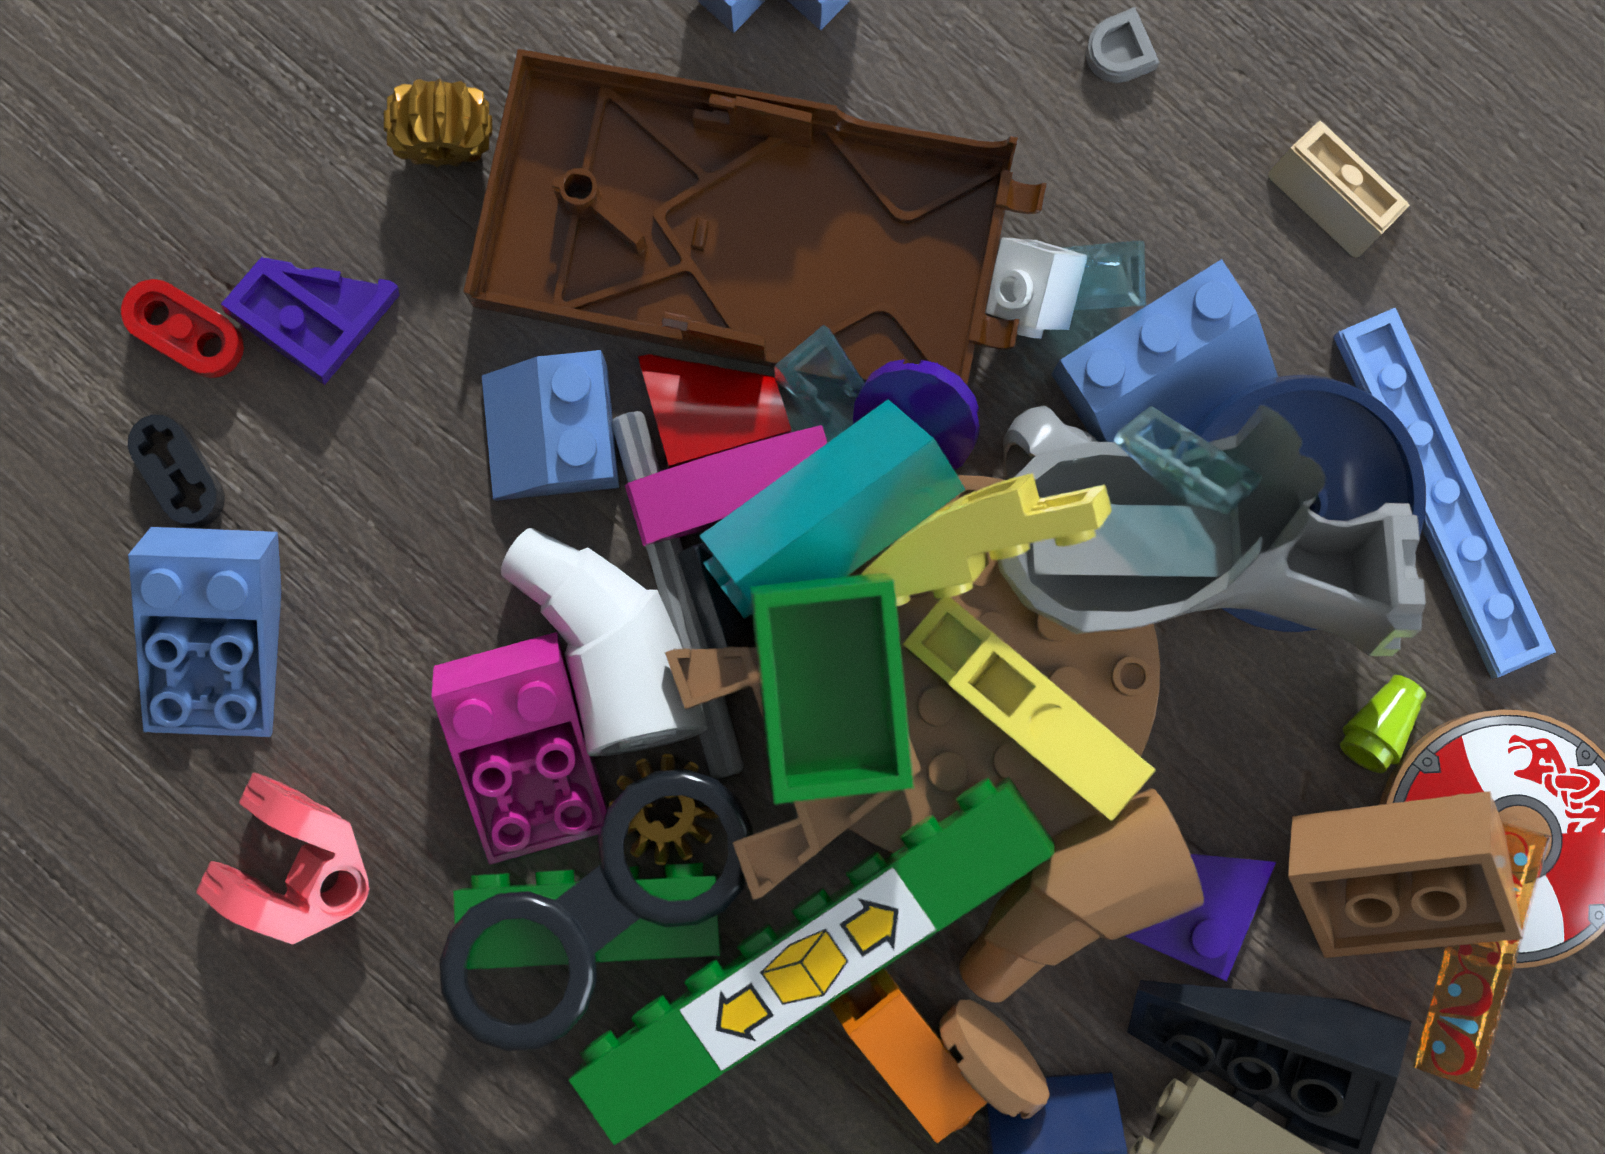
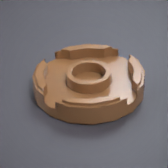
[939,1000,1050,1119]

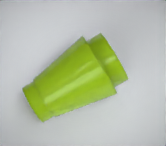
[1340,675,1426,773]

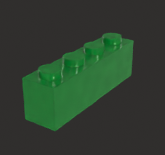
[453,862,722,970]

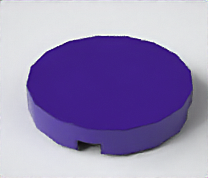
[853,359,980,470]

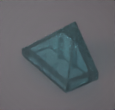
[1061,241,1146,311]
[774,325,865,443]
[1114,406,1263,514]

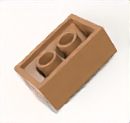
[1288,791,1522,958]

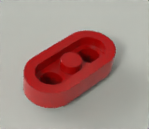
[121,279,244,378]

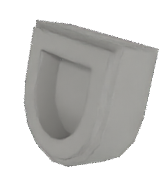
[1085,7,1160,83]

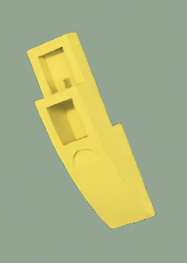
[861,473,1112,607]
[903,597,1156,822]

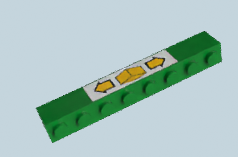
[569,776,1054,1145]

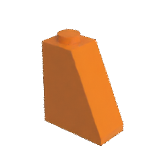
[829,967,988,1144]

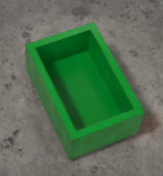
[750,573,914,804]

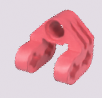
[196,773,369,945]

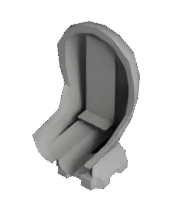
[997,404,1426,656]

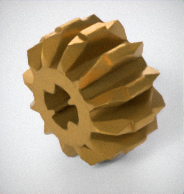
[384,78,492,168]
[609,754,718,865]

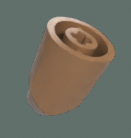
[959,788,1204,1003]

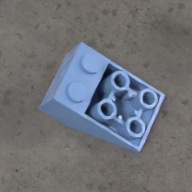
[128,527,281,737]

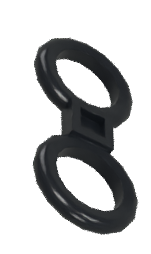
[439,769,754,1051]

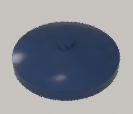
[1183,375,1426,632]

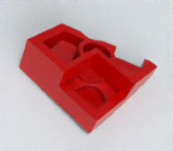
[638,354,792,468]

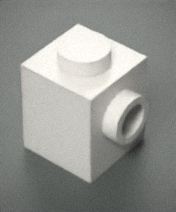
[985,238,1088,338]

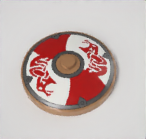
[1379,710,1605,968]

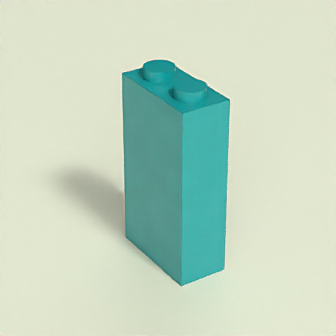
[700,399,966,619]

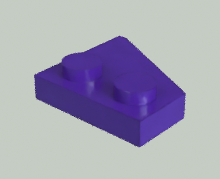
[221,257,400,385]

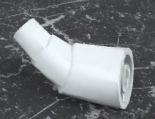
[501,528,708,756]

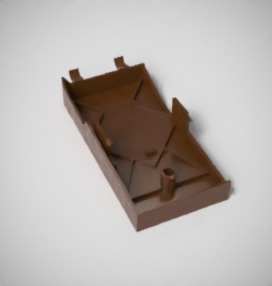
[463,49,1047,386]

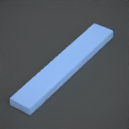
[1333,308,1556,679]

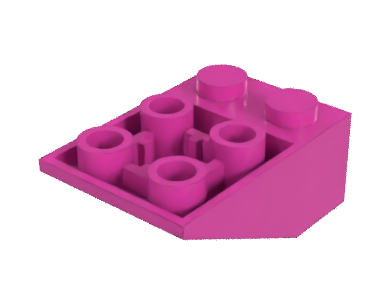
[432,632,608,865]

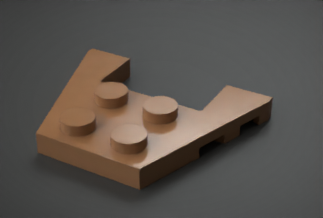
[665,647,921,900]

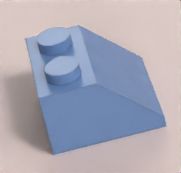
[482,350,619,501]

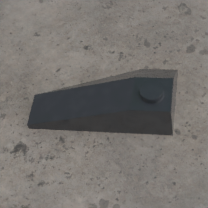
[1127,980,1412,1154]

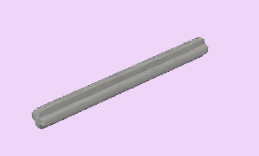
[612,411,744,779]

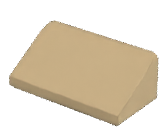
[1268,120,1410,258]

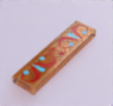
[1413,821,1551,1090]

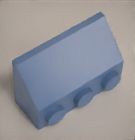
[1051,259,1278,450]

